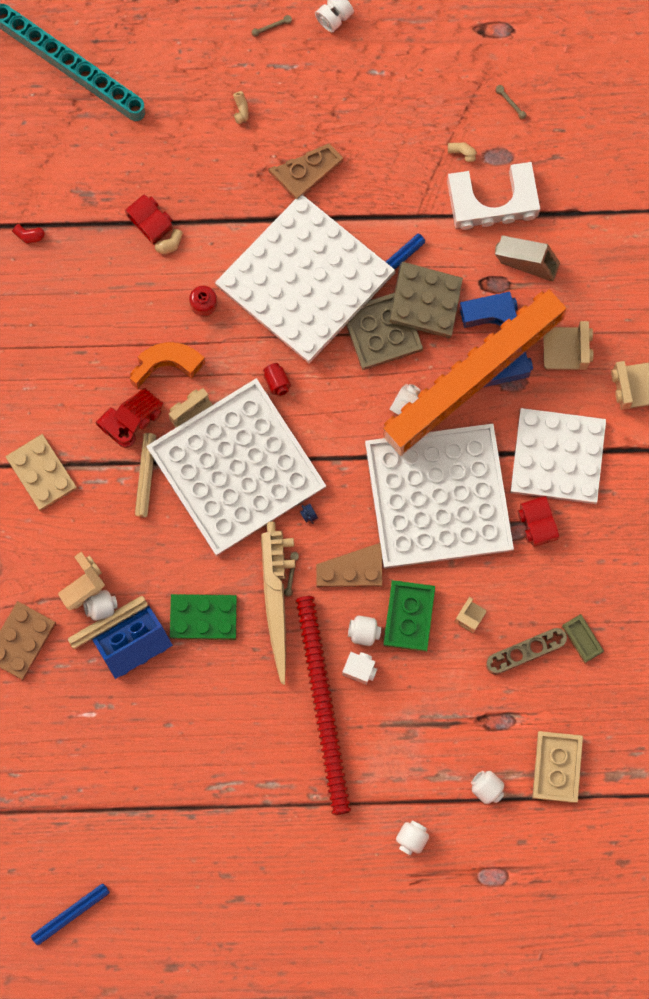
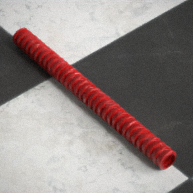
[295,596,351,815]

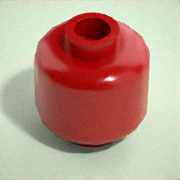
[189,285,217,316]

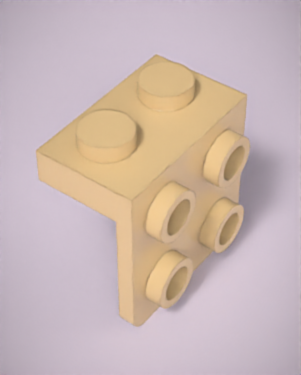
[543,321,593,370]
[611,361,649,410]
[169,388,213,427]
[58,552,105,610]

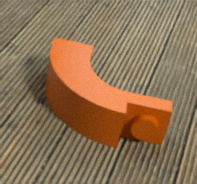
[130,342,205,389]

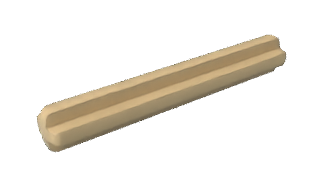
[135,433,156,518]
[68,596,148,649]

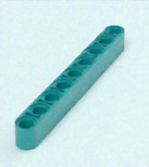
[0,3,145,121]

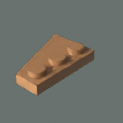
[268,144,343,199]
[316,543,382,587]

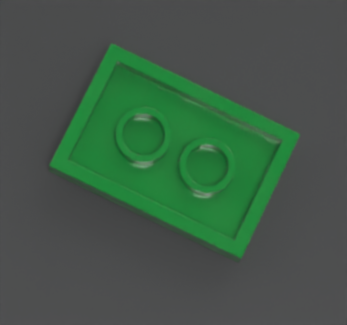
[383,580,435,652]
[170,594,237,640]

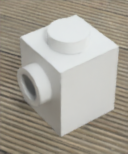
[342,652,377,685]

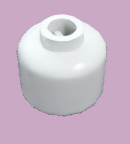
[83,590,117,621]
[348,615,381,646]
[471,771,504,804]
[396,820,429,856]

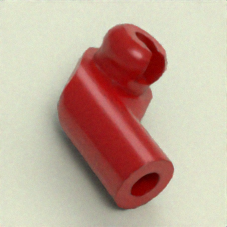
[12,224,45,244]

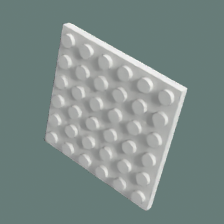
[215,195,395,364]
[146,378,326,556]
[365,424,514,569]

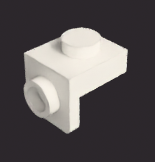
[389,384,421,415]

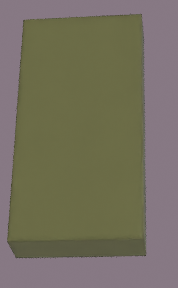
[562,614,604,664]

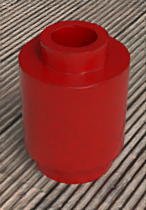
[263,363,291,396]

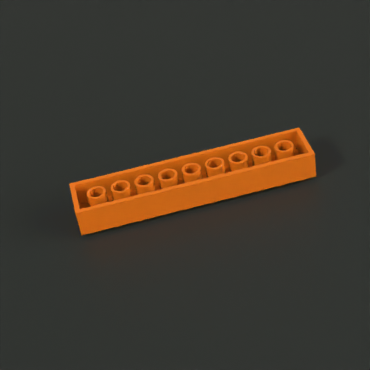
[383,289,567,456]

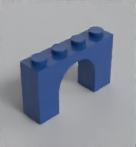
[459,292,533,387]

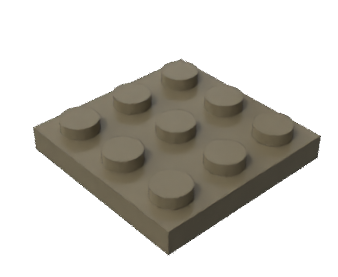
[389,262,463,339]
[346,293,423,370]

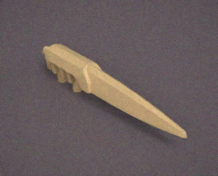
[261,522,296,685]

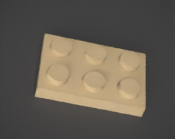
[5,434,77,512]
[532,731,583,803]

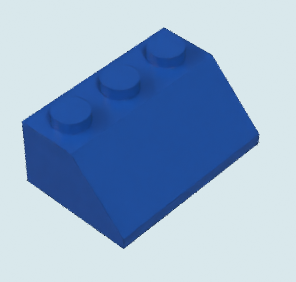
[92,606,173,679]

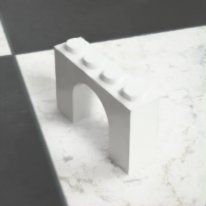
[447,162,540,230]

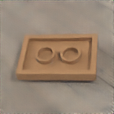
[0,601,56,680]

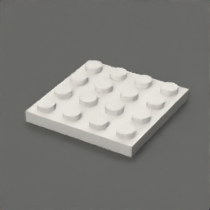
[510,408,606,504]

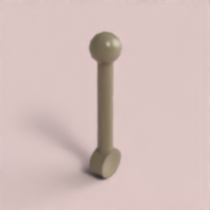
[251,15,292,37]
[496,85,527,119]
[284,552,299,597]

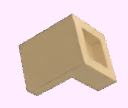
[455,597,486,633]

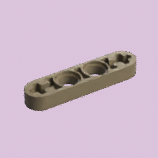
[486,628,567,675]

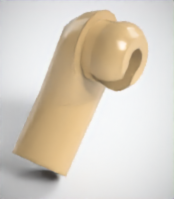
[233,91,249,124]
[448,142,477,162]
[155,229,183,254]

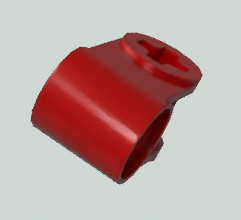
[95,407,136,448]

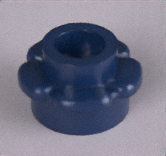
[300,503,318,524]

